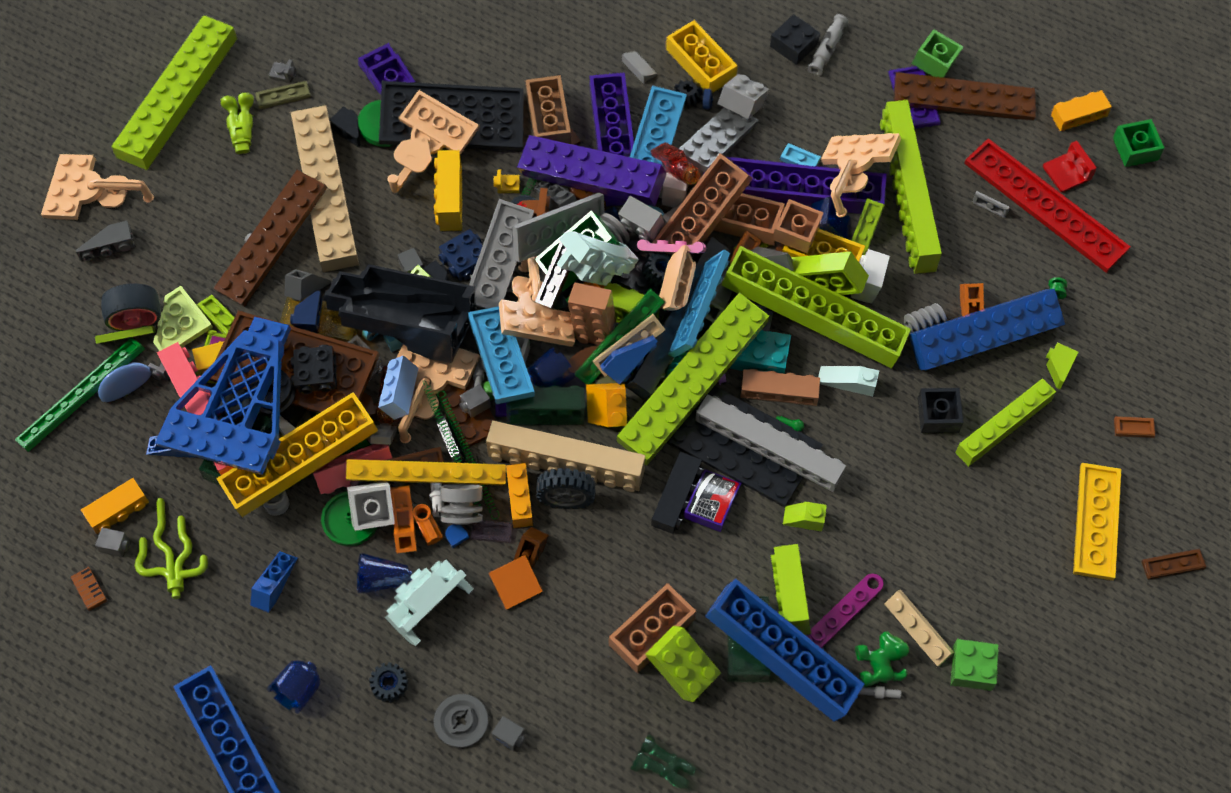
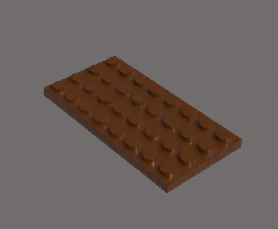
[209,310,380,413]

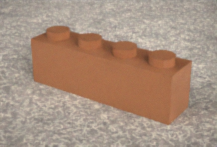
[741,369,820,406]

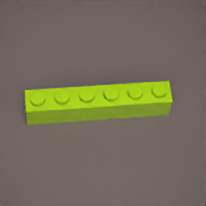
[955,378,1056,467]

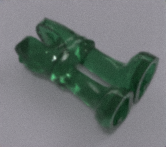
[630,734,697,789]

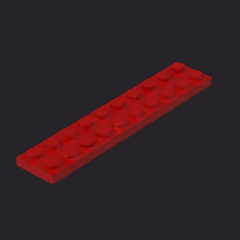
[964,139,1131,273]

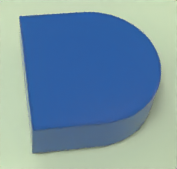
[445,524,469,548]

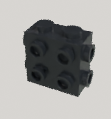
[291,345,337,394]

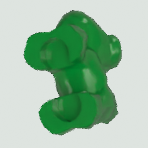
[855,631,909,687]

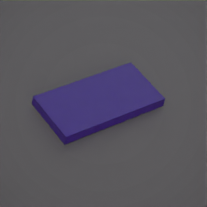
[888,66,941,129]

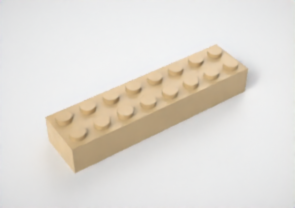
[486,420,645,492]

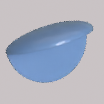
[98,363,152,402]

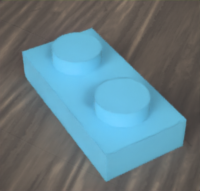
[780,143,821,166]

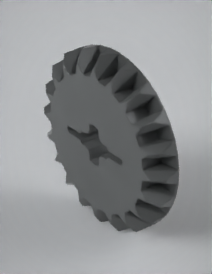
[434,694,488,748]

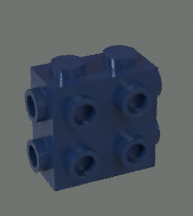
[438,229,483,282]

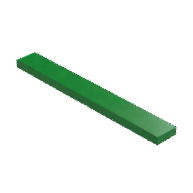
[15,337,145,452]

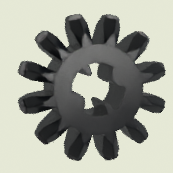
[674,78,703,109]

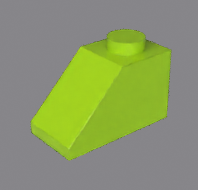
[1046,342,1078,389]
[783,502,827,531]

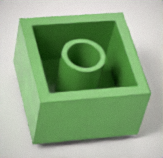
[912,29,963,78]
[951,639,998,691]

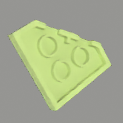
[153,286,213,351]

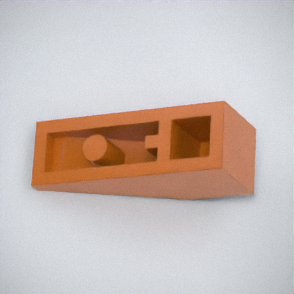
[960,283,984,316]

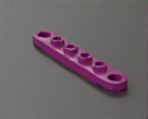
[805,574,883,649]

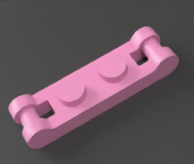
[637,239,706,254]

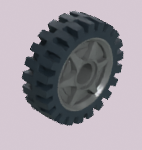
[536,468,596,509]

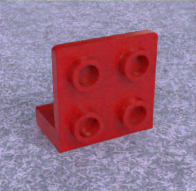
[1042,141,1097,193]

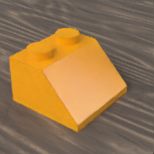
[586,383,627,427]

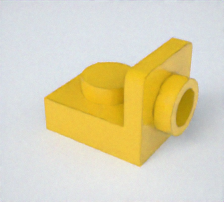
[494,170,520,193]

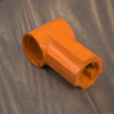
[413,504,443,545]

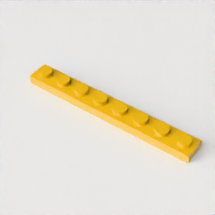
[346,459,506,485]

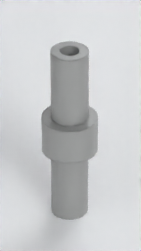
[473,359,484,387]
[859,686,901,699]

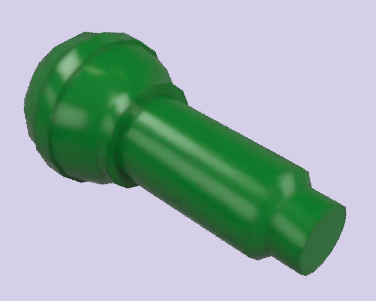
[776,416,804,432]

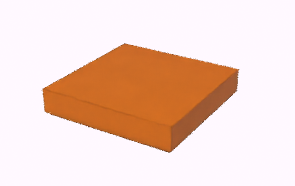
[489,555,543,610]

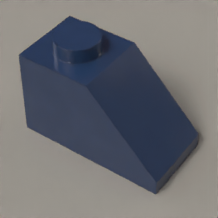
[290,291,323,334]

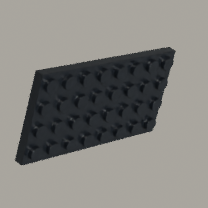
[379,81,524,151]
[667,386,823,508]

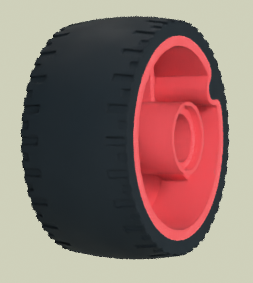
[101,283,161,331]

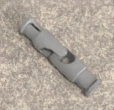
[808,15,848,76]

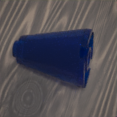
[357,553,412,594]

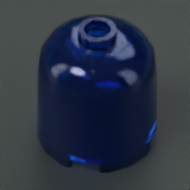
[527,348,575,396]
[267,660,320,714]

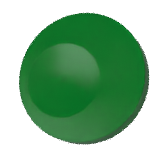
[358,100,393,147]
[321,491,377,546]

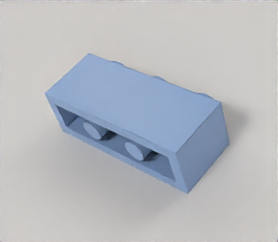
[378,356,419,420]

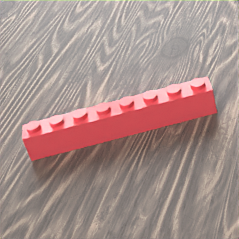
[157,342,234,475]

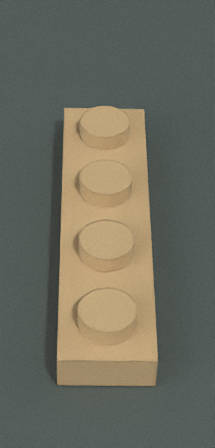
[592,314,665,377]
[885,590,954,666]

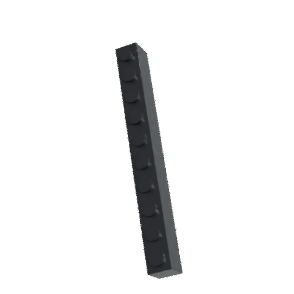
[625,237,729,400]

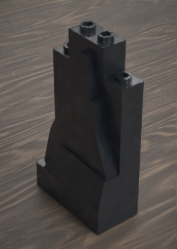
[324,264,476,363]

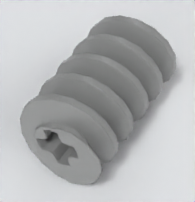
[904,303,947,333]

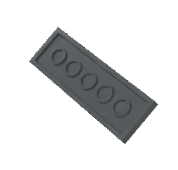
[675,107,759,172]

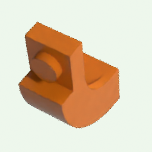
[390,485,417,553]

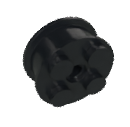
[249,369,296,414]

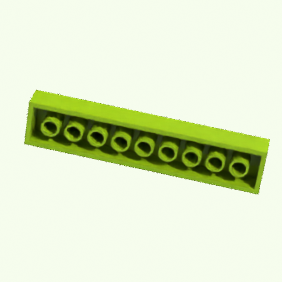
[111,15,237,170]
[880,100,942,274]
[721,246,911,369]
[617,293,769,466]

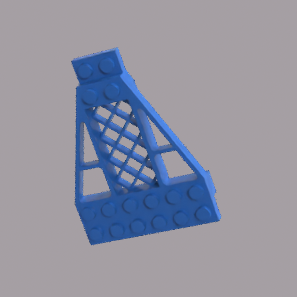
[155,317,291,475]

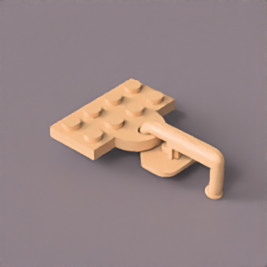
[388,90,479,193]
[821,133,901,217]
[41,154,154,220]
[499,255,575,347]
[397,344,480,443]

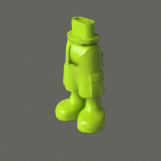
[221,93,254,154]

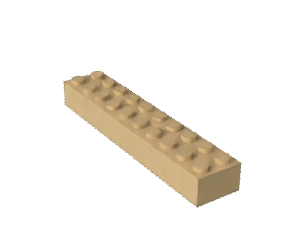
[291,105,359,272]

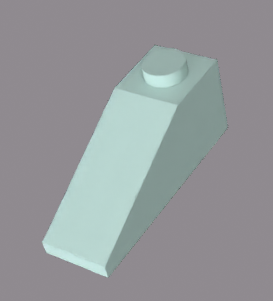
[818,366,879,397]

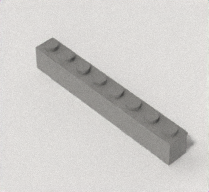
[695,394,846,492]

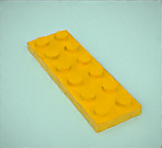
[1073,463,1121,580]

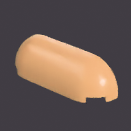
[660,245,696,311]

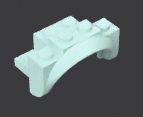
[557,231,639,286]
[385,560,473,646]

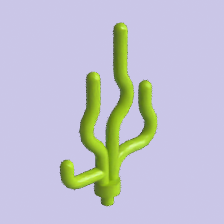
[135,498,208,599]

